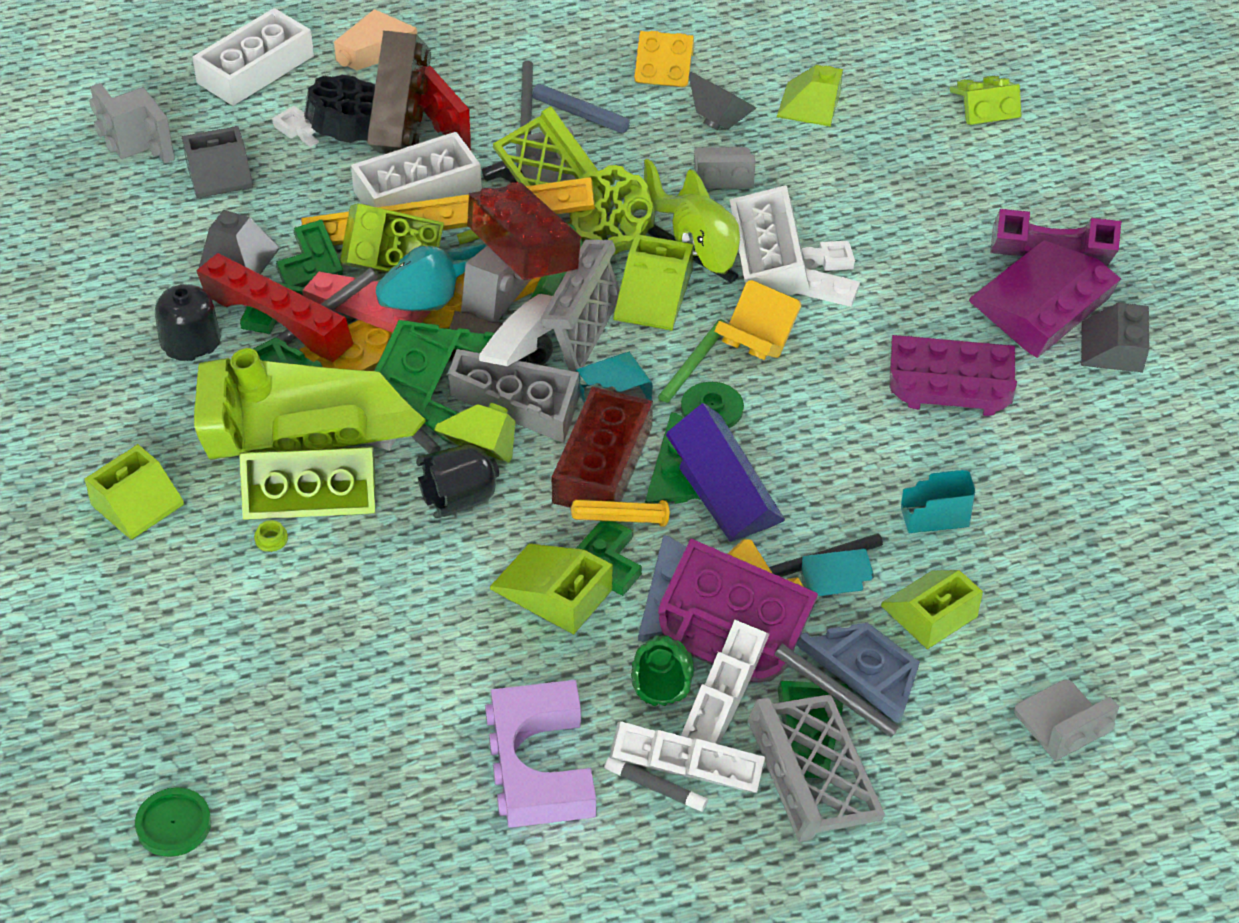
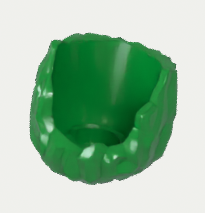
[631,635,694,706]

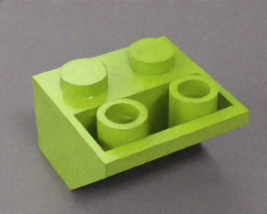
[84,444,184,540]
[881,570,983,650]

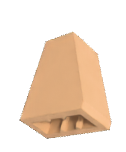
[334,9,417,71]

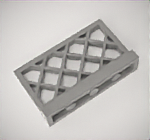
[540,240,620,372]
[748,694,885,842]

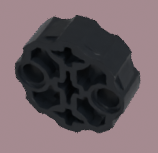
[304,74,375,143]

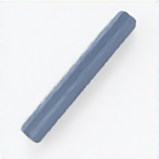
[532,84,630,133]

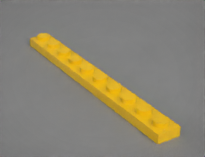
[301,177,595,246]

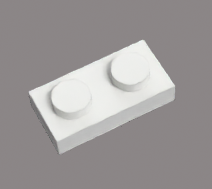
[798,268,860,307]

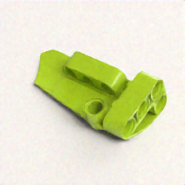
[194,348,426,460]

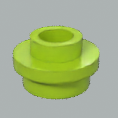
[254,520,288,552]

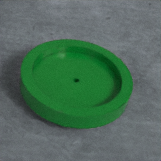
[681,382,744,428]
[135,788,211,857]

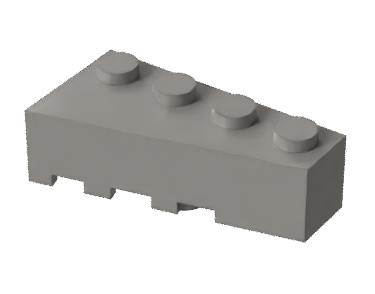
[461,215,557,322]
[448,349,580,443]

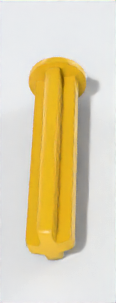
[570,500,670,527]

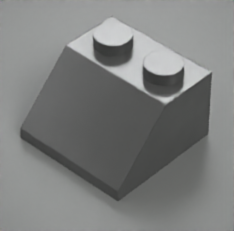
[1081,303,1150,373]

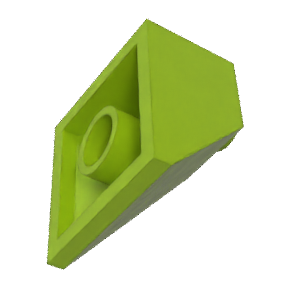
[777,65,843,127]
[435,403,516,463]

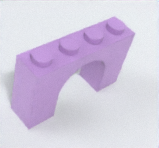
[485,680,596,828]

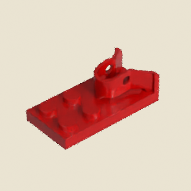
[420,65,471,151]

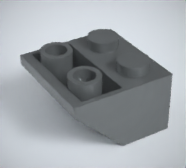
[182,126,253,199]

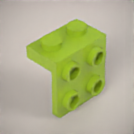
[950,75,1022,125]

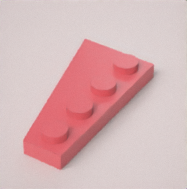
[303,272,431,333]

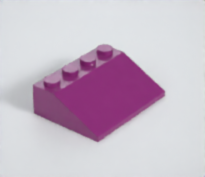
[969,240,1121,358]

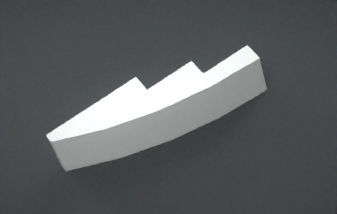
[479,294,553,366]
[681,620,769,744]
[609,722,765,793]

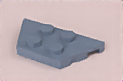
[638,535,686,642]
[796,622,920,724]

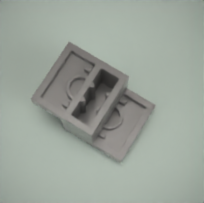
[89,83,175,164]

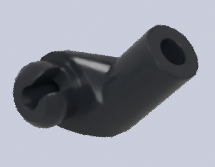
[481,161,522,186]

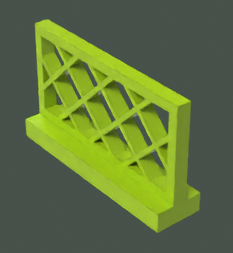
[492,106,614,237]

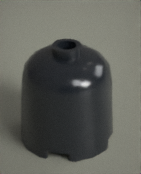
[155,284,221,361]
[416,444,499,518]

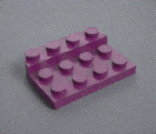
[889,335,1017,416]
[658,538,818,682]

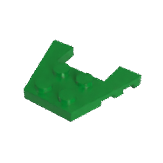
[375,320,495,442]

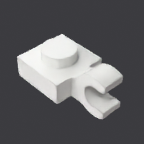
[272,106,319,147]
[802,241,855,271]

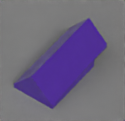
[666,403,785,542]

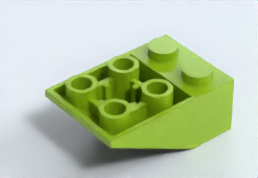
[340,203,444,273]
[613,234,694,331]
[490,543,613,635]

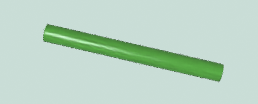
[658,319,726,403]

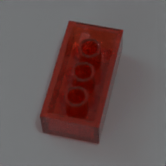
[467,183,581,281]
[551,387,653,508]

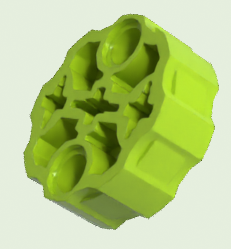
[569,165,655,256]

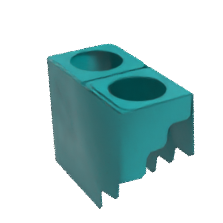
[576,351,653,409]
[901,470,975,533]
[801,549,874,596]

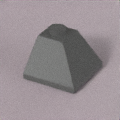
[688,72,756,131]
[199,210,279,274]

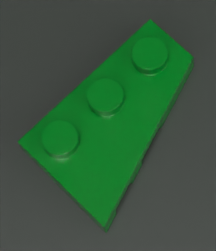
[777,680,848,778]

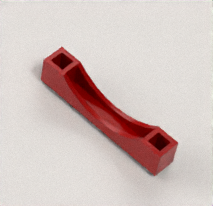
[196,253,354,363]

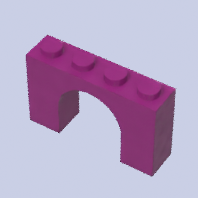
[990,209,1122,265]

